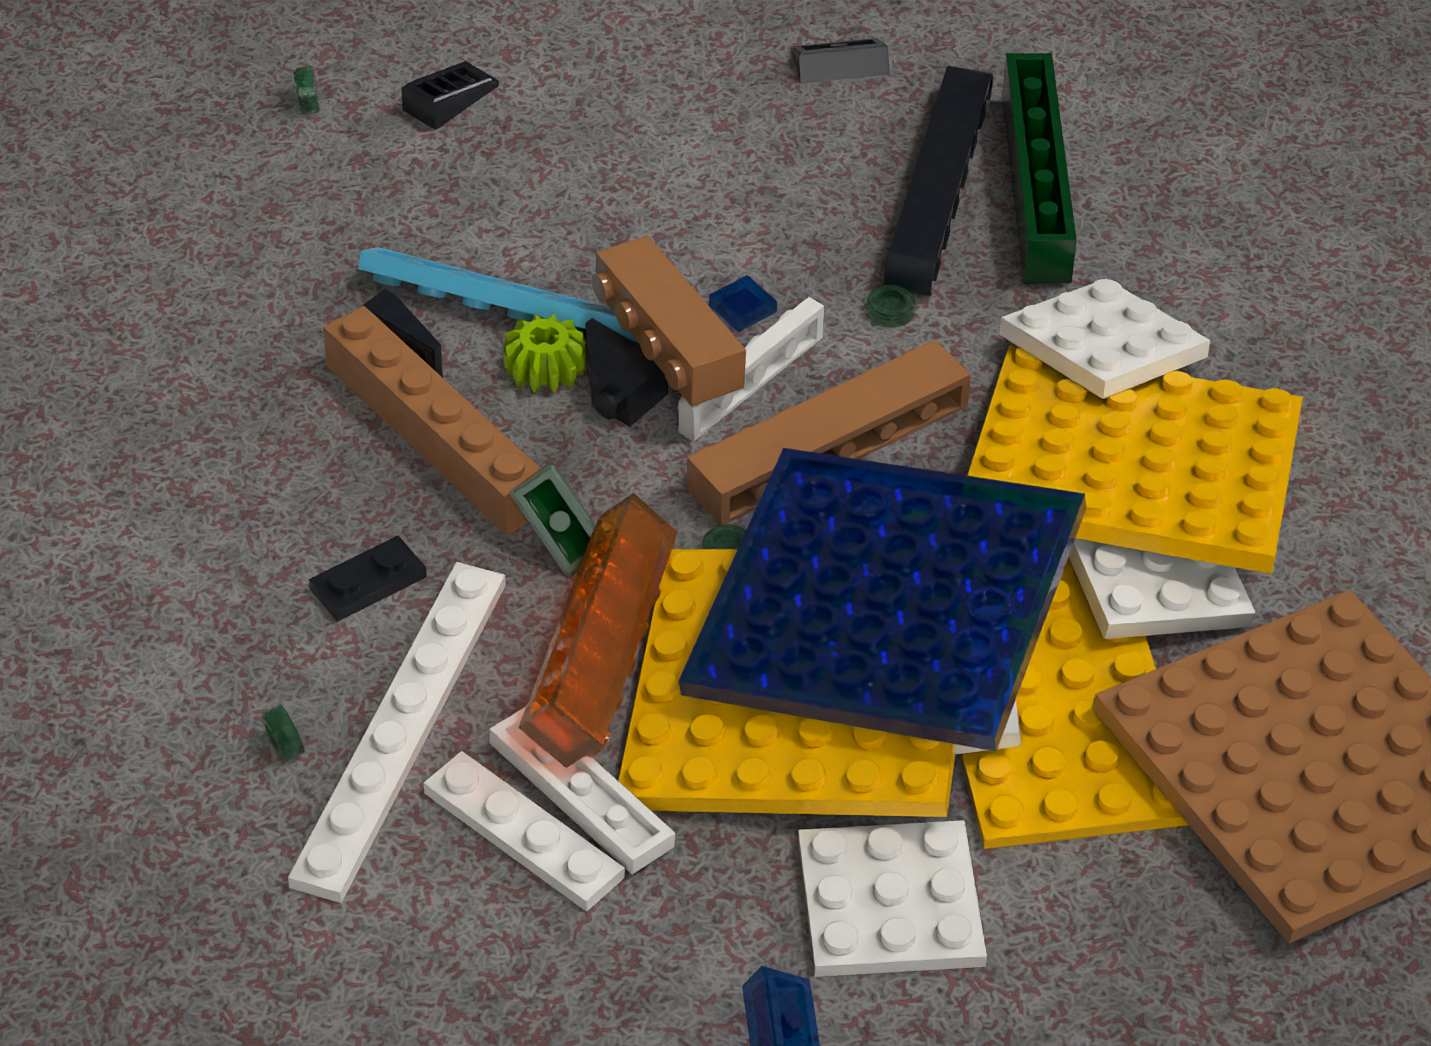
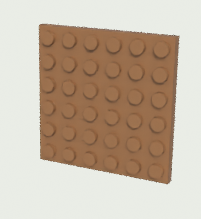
[1092,590,1431,944]

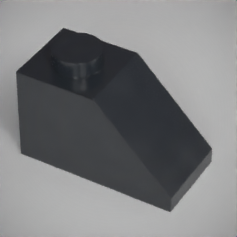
[585,318,668,427]

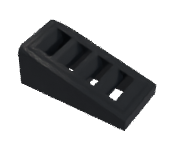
[401,61,499,130]
[362,289,443,378]

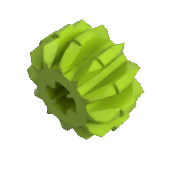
[503,313,586,394]

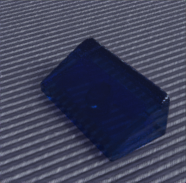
[742,966,820,1046]

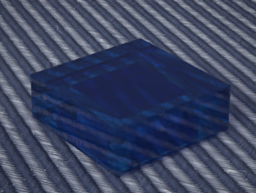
[709,275,777,332]

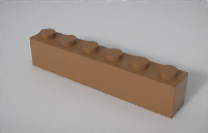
[323,305,540,535]
[687,340,971,526]

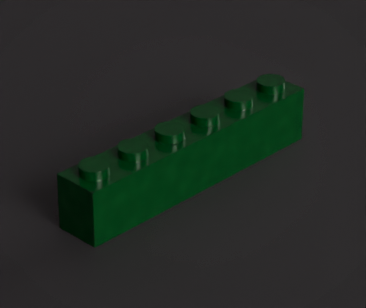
[1002,53,1077,283]

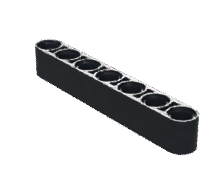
[884,65,994,296]

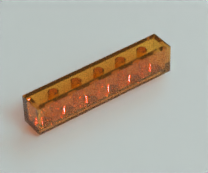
[518,493,678,768]

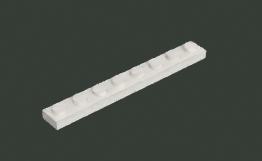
[288,562,506,903]

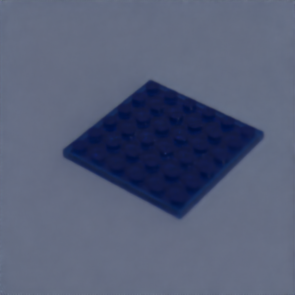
[678,448,1086,751]

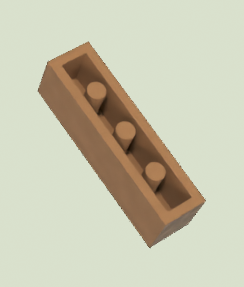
[592,235,746,406]

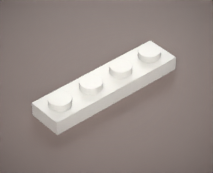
[678,297,824,442]
[489,703,675,874]
[423,751,625,912]

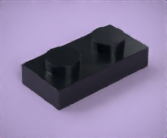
[309,535,427,622]

